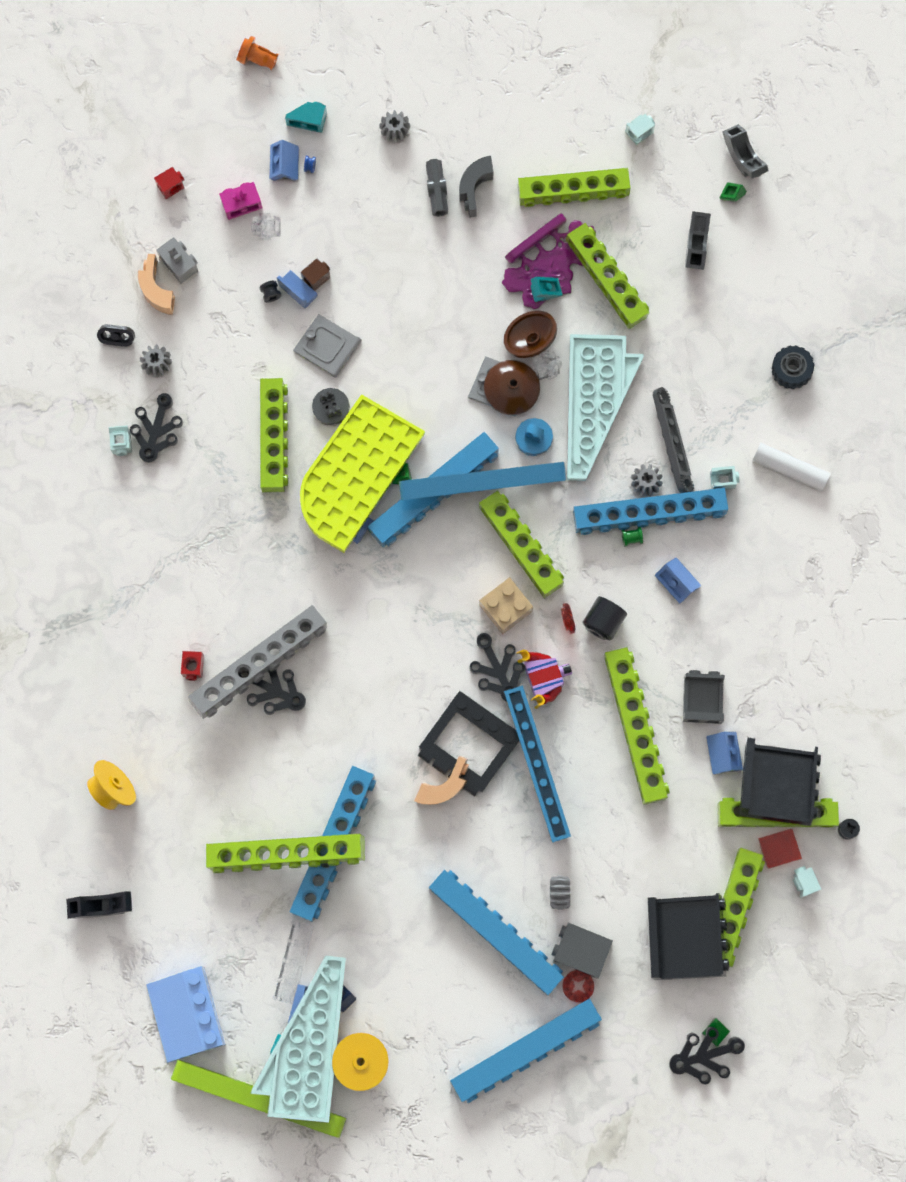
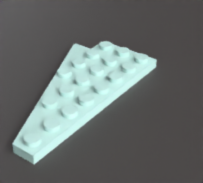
[567,334,644,481]
[251,956,346,1123]

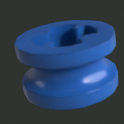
[304,155,316,173]

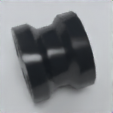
[259,280,282,303]
[838,819,860,840]

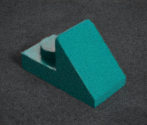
[530,277,563,302]

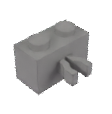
[156,237,198,284]

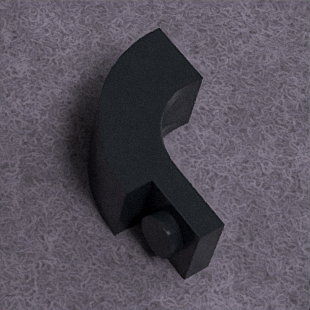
[66,891,132,919]

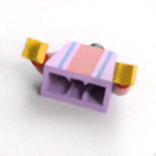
[516,650,572,709]

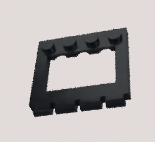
[418,691,520,796]

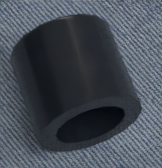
[582,596,628,641]

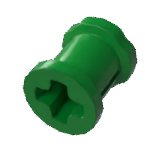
[621,527,643,547]

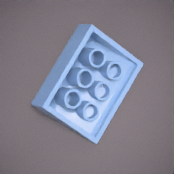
[146,966,226,1063]

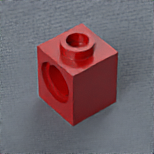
[154,167,185,199]
[181,651,204,681]

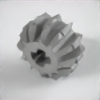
[379,110,410,142]
[140,344,172,377]
[631,464,663,496]
[550,876,570,910]

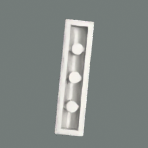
[752,443,830,492]

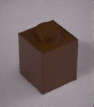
[300,258,331,291]

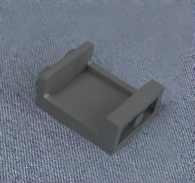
[683,670,725,724]
[551,922,613,979]

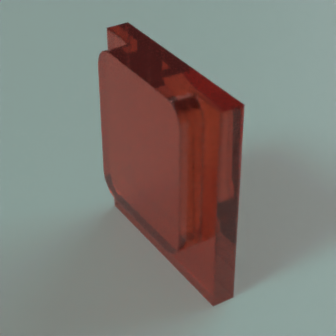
[758,829,802,869]

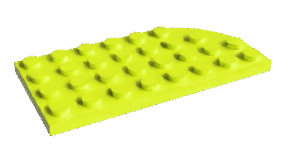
[300,394,425,553]

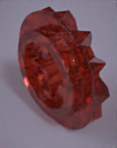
[560,603,576,634]
[562,970,594,1002]

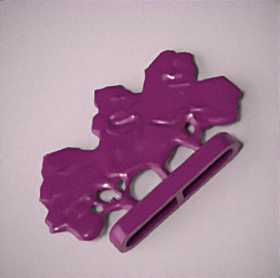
[502,213,597,309]

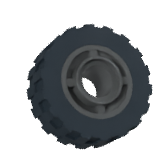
[772,345,815,389]

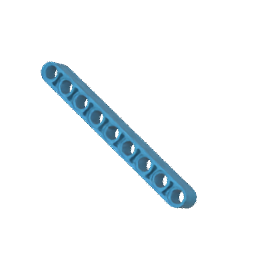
[399,462,566,500]

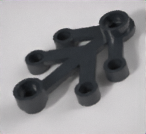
[130,393,183,463]
[470,633,524,702]
[239,669,306,715]
[669,1026,745,1085]

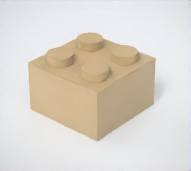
[479,577,533,635]

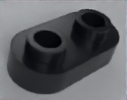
[97,324,135,347]

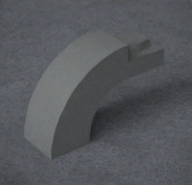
[722,124,769,179]
[459,155,494,218]
[685,211,711,270]

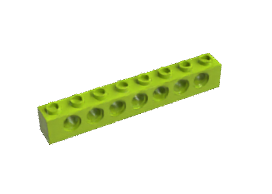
[604,647,670,805]
[206,834,365,873]

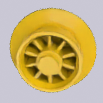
[87,760,136,810]
[332,1033,389,1091]

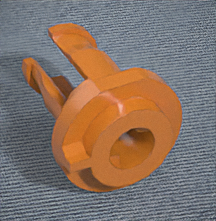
[236,36,279,70]

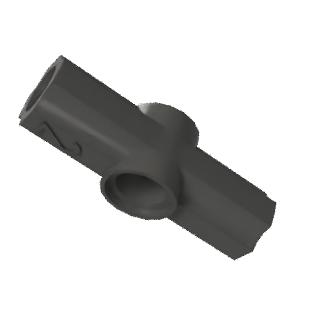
[426,159,448,217]

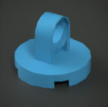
[515,418,553,456]

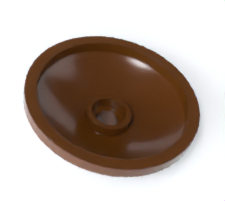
[504,311,558,358]
[484,360,540,415]

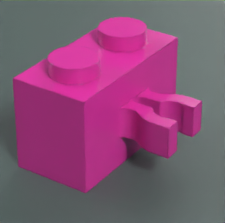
[219,182,263,220]

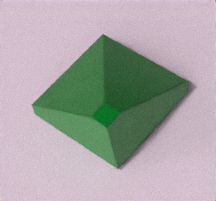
[719,182,747,202]
[392,463,412,485]
[702,1018,730,1047]

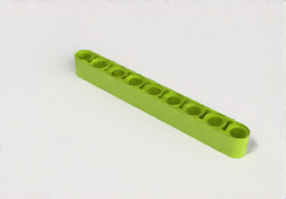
[171,1059,346,1138]

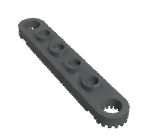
[653,387,694,493]

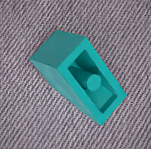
[285,102,327,133]

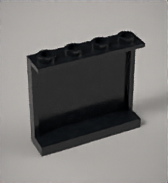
[739,737,821,826]
[648,893,729,980]

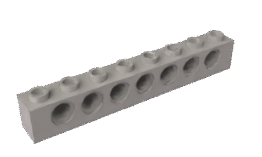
[188,605,327,719]

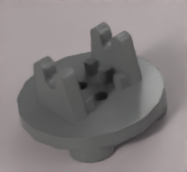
[312,388,350,425]

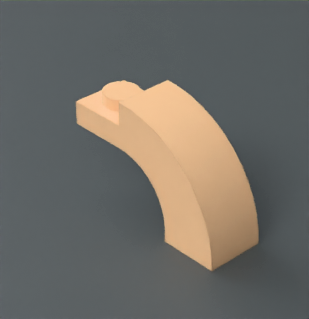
[138,254,175,315]
[414,756,469,805]

